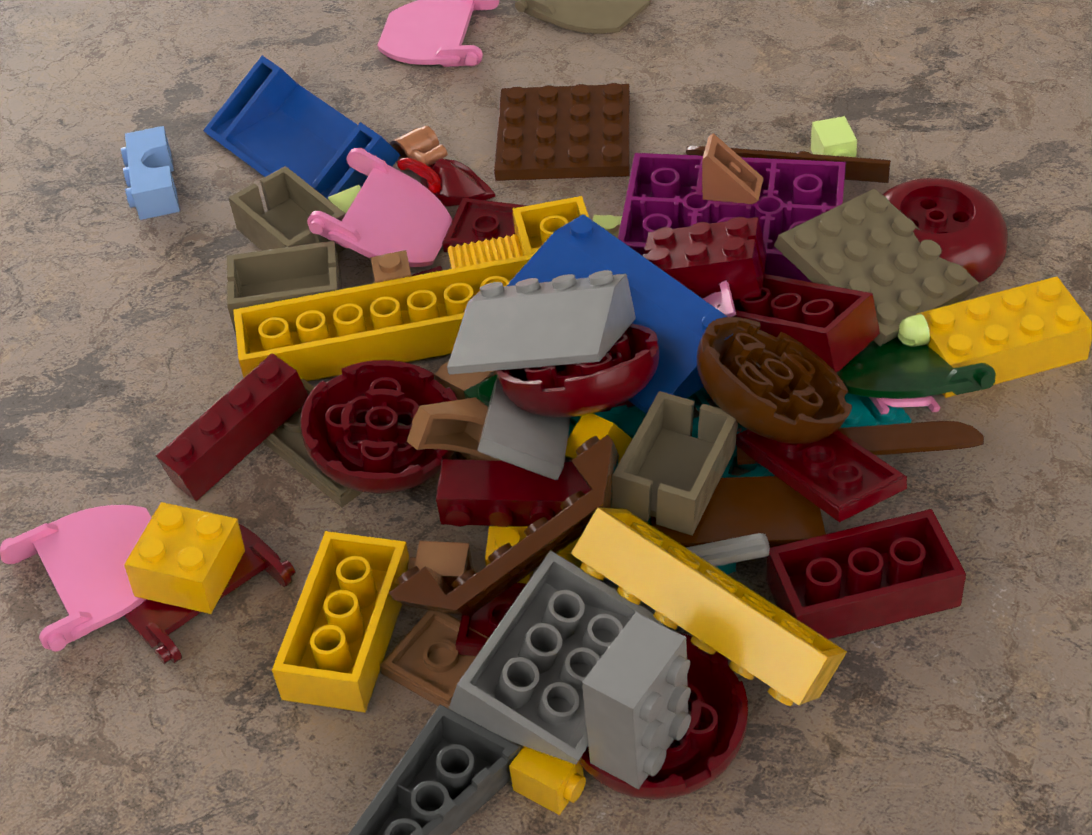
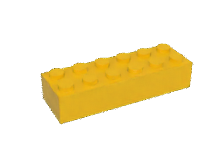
[571,508,847,706]

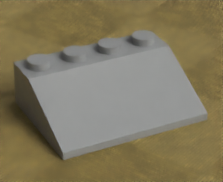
[447,270,636,375]
[449,550,664,765]

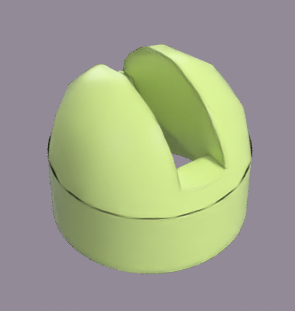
[898,314,930,347]

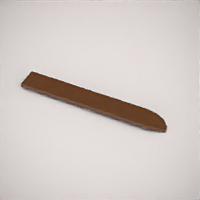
[686,146,891,183]
[736,421,984,465]

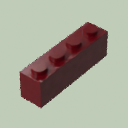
[156,353,309,501]
[436,459,591,527]

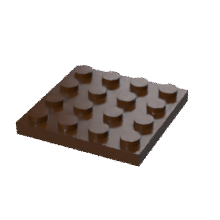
[494,83,630,181]

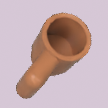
[390,126,448,170]

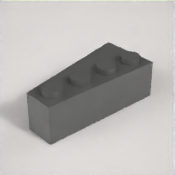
[348,704,520,835]

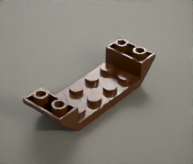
[389,435,619,617]

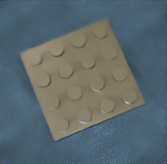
[774,188,979,346]

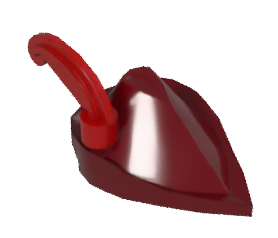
[397,158,495,207]

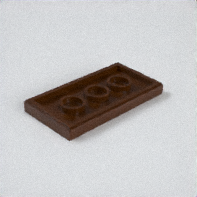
[649,476,826,548]

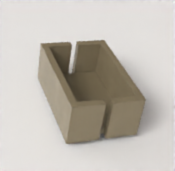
[228,166,346,254]
[227,241,342,335]
[612,391,738,536]

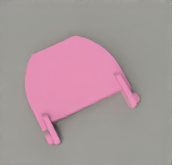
[377,0,500,67]
[307,148,452,267]
[0,505,152,651]

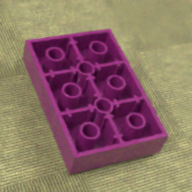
[618,153,846,282]

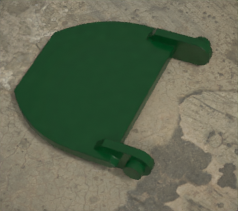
[837,336,996,399]

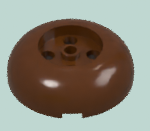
[697,317,852,444]

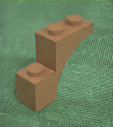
[407,397,502,461]

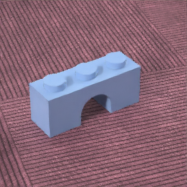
[121,126,180,220]

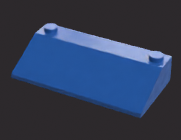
[203,55,401,199]
[507,214,734,414]

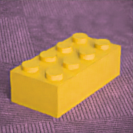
[916,276,1092,398]
[272,531,410,713]

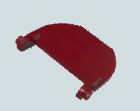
[124,524,296,664]

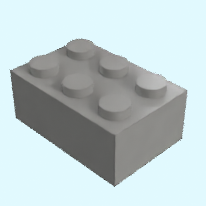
[582,612,691,789]

